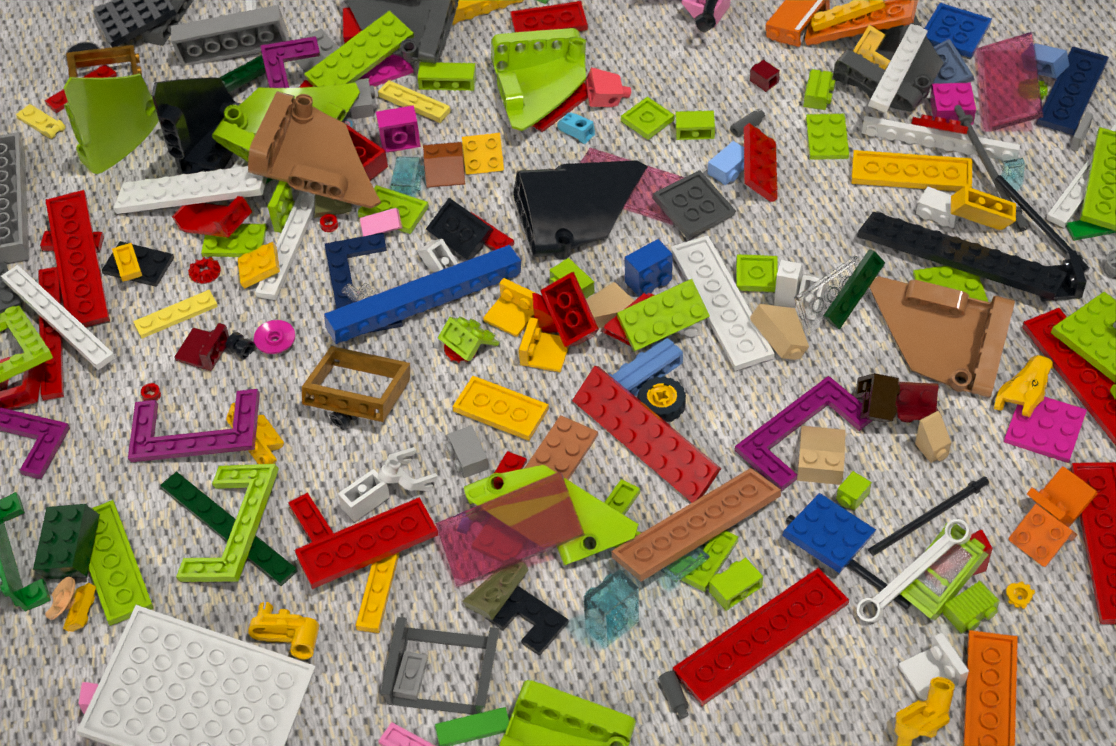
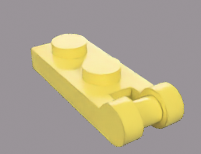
[16,104,66,140]

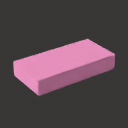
[360,208,402,236]

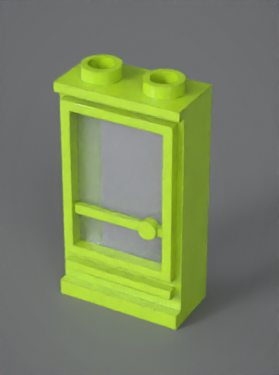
[900,523,989,620]

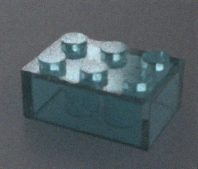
[583,569,639,649]

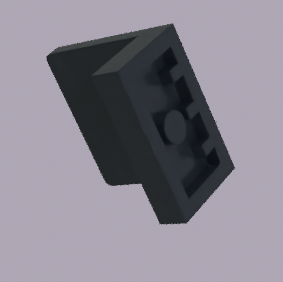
[1039,250,1087,301]

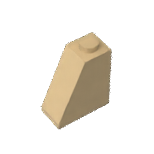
[586,282,635,328]
[750,304,809,360]

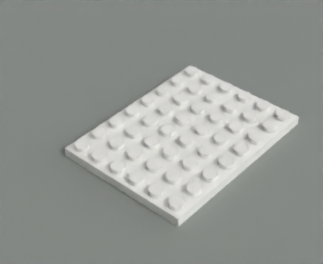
[77,605,315,746]

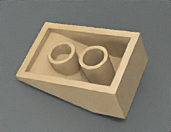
[797,426,845,485]

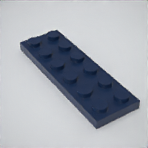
[1036,46,1109,136]

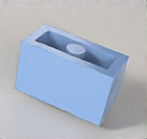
[708,141,744,185]

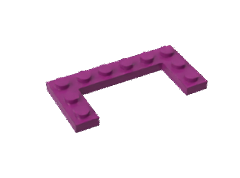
[260,36,320,88]
[735,376,872,492]
[128,389,260,463]
[0,408,70,479]

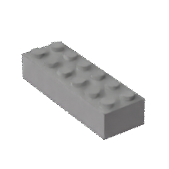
[171,5,289,66]

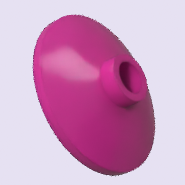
[254,320,295,354]

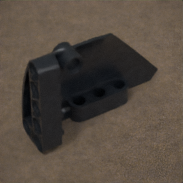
[514,160,648,260]

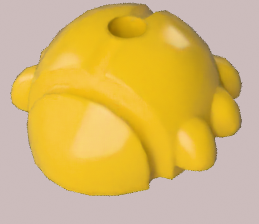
[1006,581,1035,609]

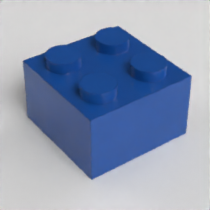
[624,239,673,297]

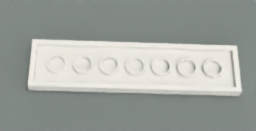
[114,166,267,214]
[671,235,774,371]

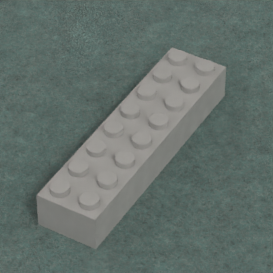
[0,132,29,264]

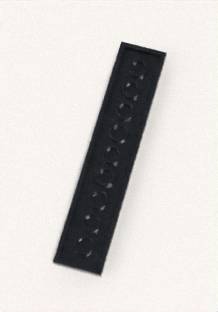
[857,211,1068,300]

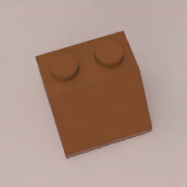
[423,142,465,188]

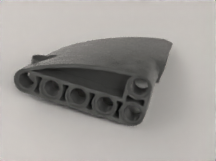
[833,15,944,111]

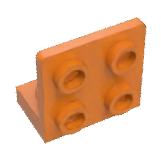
[1027,466,1097,527]
[1009,504,1078,567]

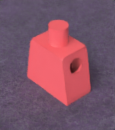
[585,67,631,107]

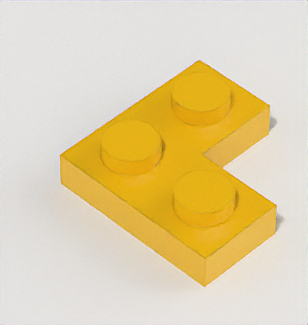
[853,25,891,70]

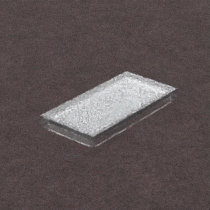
[794,255,869,334]

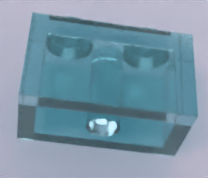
[391,156,424,198]

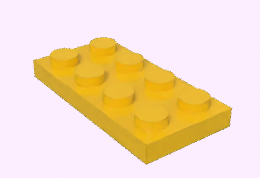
[452,376,549,441]

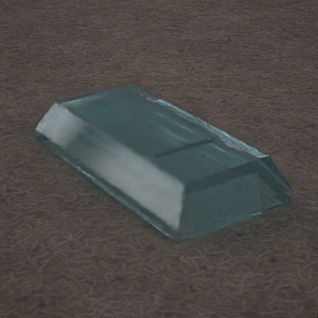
[660,547,710,583]

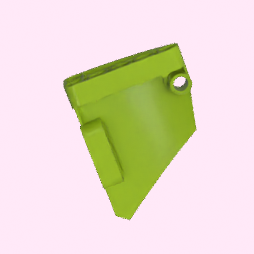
[491,28,586,131]
[63,73,159,174]
[212,82,360,162]
[499,680,636,746]

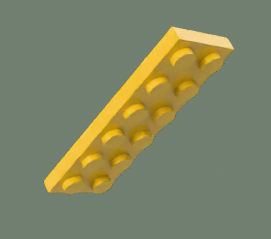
[851,150,972,191]

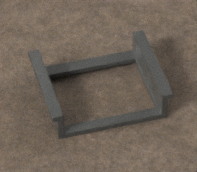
[380,617,500,715]

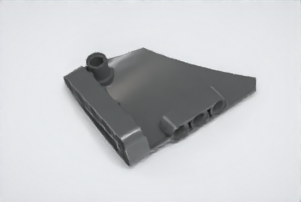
[346,0,459,64]

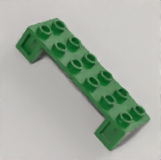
[0,492,51,611]

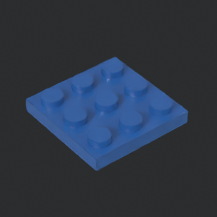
[924,3,992,58]
[782,493,876,574]

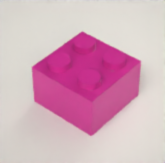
[930,83,976,125]
[376,105,421,153]

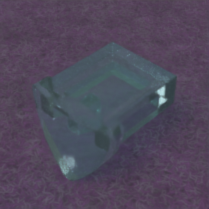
[1001,158,1025,191]

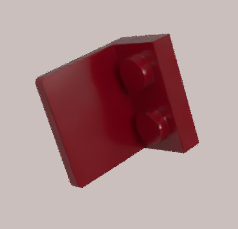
[174,323,229,371]
[895,382,943,423]

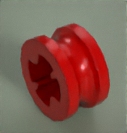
[320,214,338,232]
[141,383,161,401]

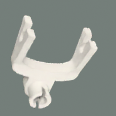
[378,447,438,491]

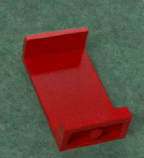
[172,196,252,238]

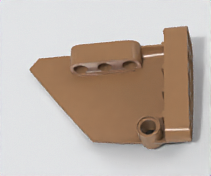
[248,91,381,208]
[869,276,1015,398]

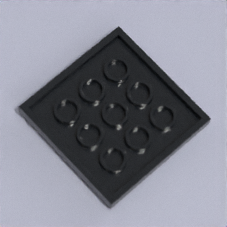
[92,0,177,47]

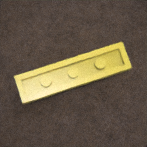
[378,80,451,123]
[133,290,218,339]

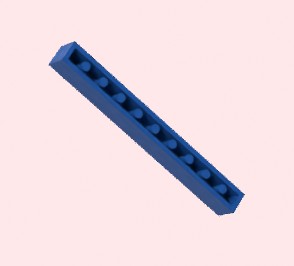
[324,245,521,344]

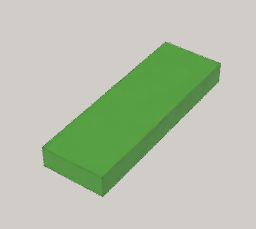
[435,707,509,746]

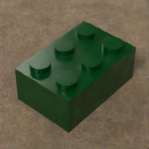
[33,504,100,579]

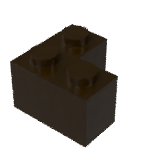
[855,373,900,423]

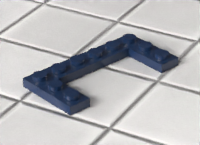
[324,233,403,333]

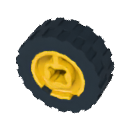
[638,376,686,422]

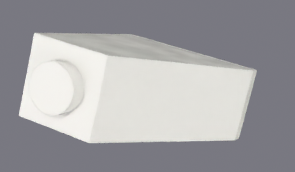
[774,260,803,308]

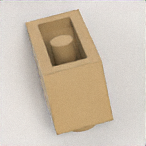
[915,411,951,463]

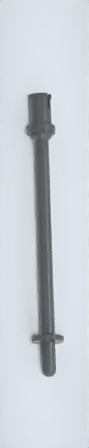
[954,105,1029,233]

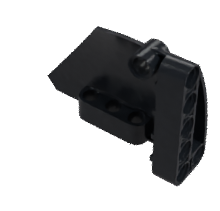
[152,77,241,175]

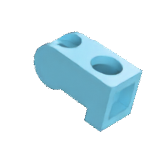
[557,112,595,144]

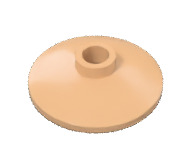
[45,577,75,620]

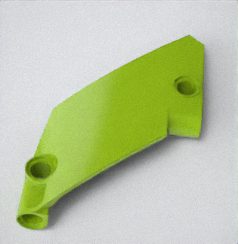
[464,465,639,566]

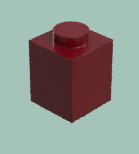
[750,59,780,92]

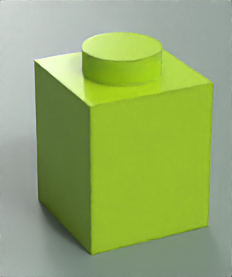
[836,471,872,511]

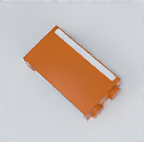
[765,0,830,47]

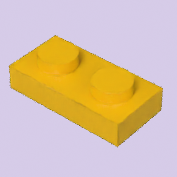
[112,243,142,282]
[63,583,96,632]

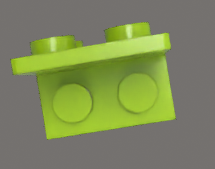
[437,316,500,361]

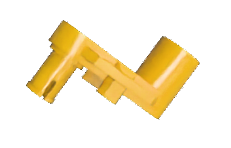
[248,602,320,660]
[894,677,955,746]

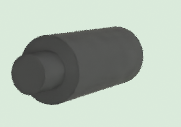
[730,110,765,137]
[659,671,689,719]

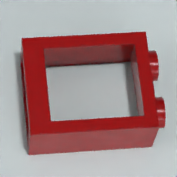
[0,353,44,410]

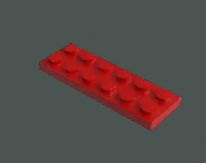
[294,497,439,589]

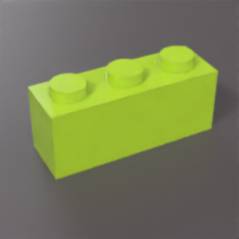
[418,62,477,91]

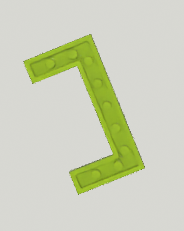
[0,305,53,383]
[176,464,279,582]
[604,479,739,592]

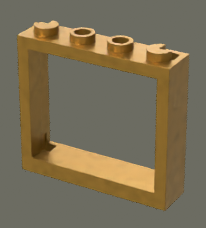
[66,45,142,77]
[302,346,410,422]

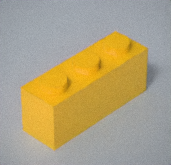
[950,186,1016,230]

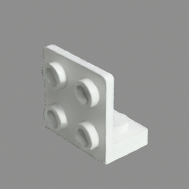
[899,633,969,701]

